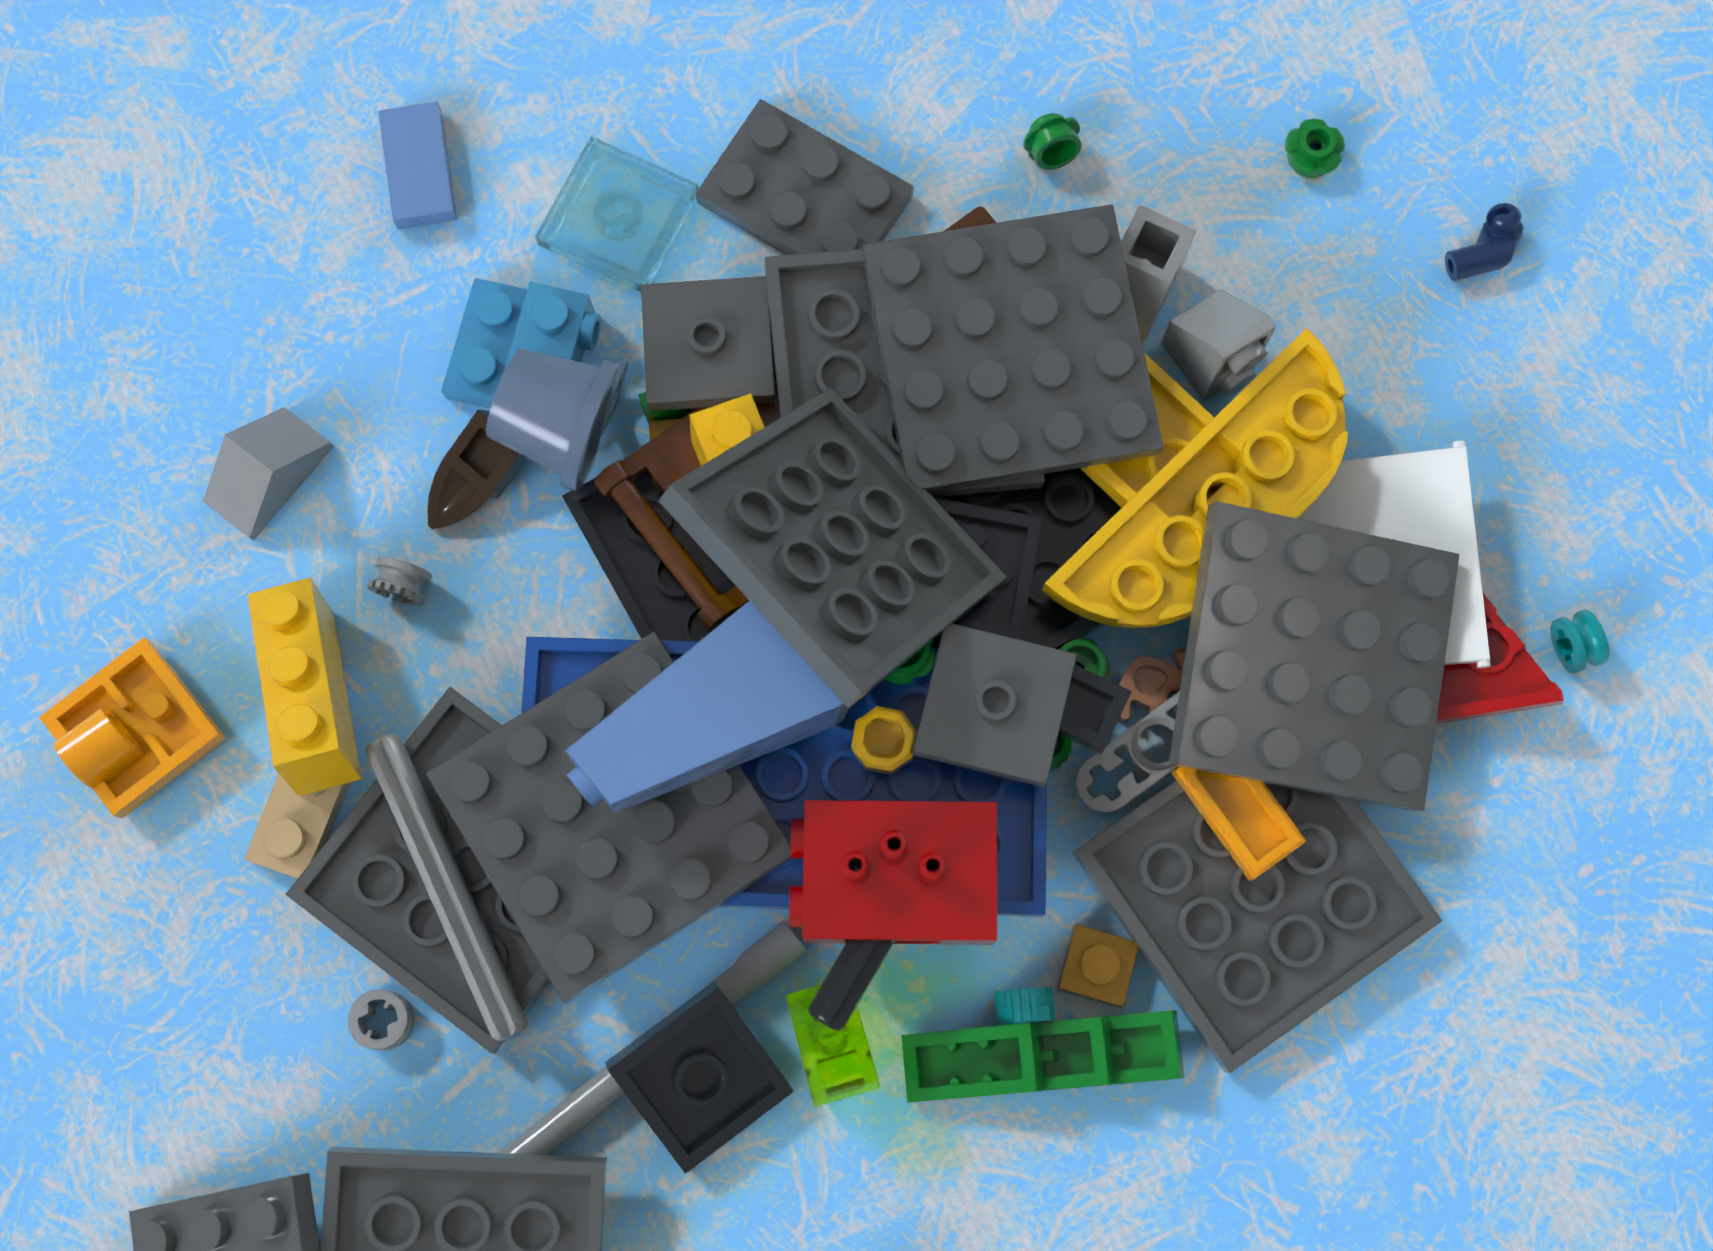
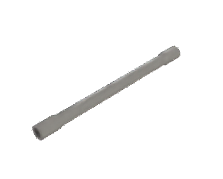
[498,921,807,1155]

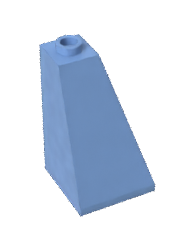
[565,601,848,813]

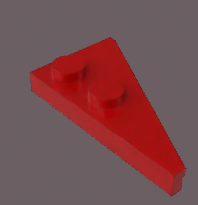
[1436,593,1564,724]

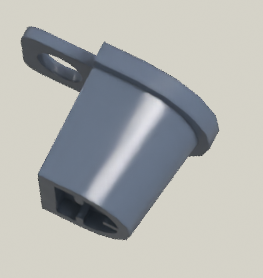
[486,348,629,492]

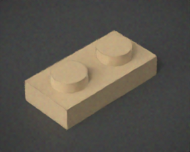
[244,774,351,879]

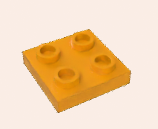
[39,637,226,819]

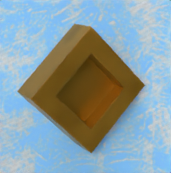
[1057,924,1138,1008]

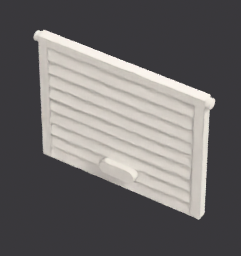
[1298,441,1491,668]

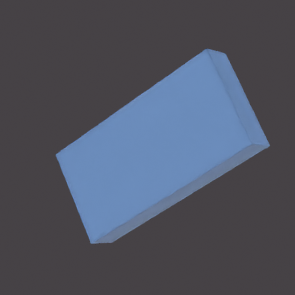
[378,101,457,229]

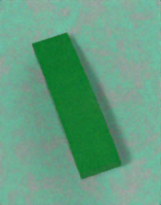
[901,1010,1185,1103]

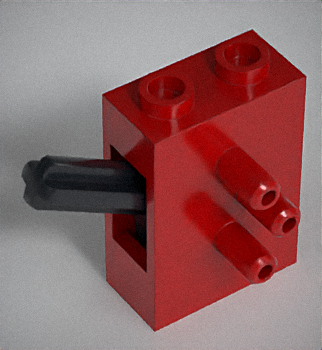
[789,800,997,1031]

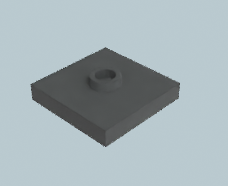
[641,276,775,411]
[913,623,1077,787]

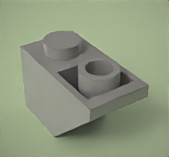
[1121,204,1197,346]
[1161,289,1276,401]

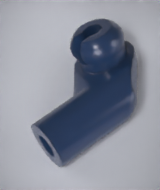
[1445,203,1524,281]

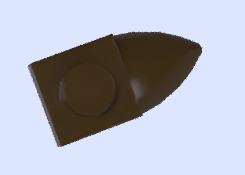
[427,409,527,529]

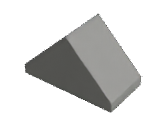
[203,407,334,540]

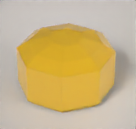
[851,706,917,775]

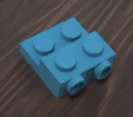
[441,278,601,409]

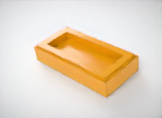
[1171,767,1306,880]

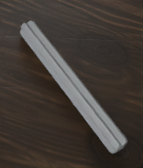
[366,734,528,1041]

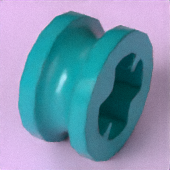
[1550,610,1609,674]

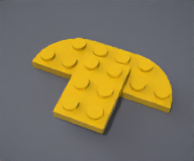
[1042,328,1348,628]

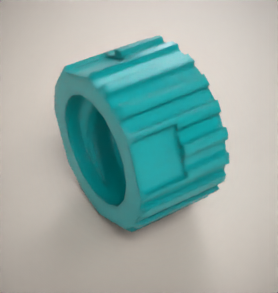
[994,987,1056,1025]

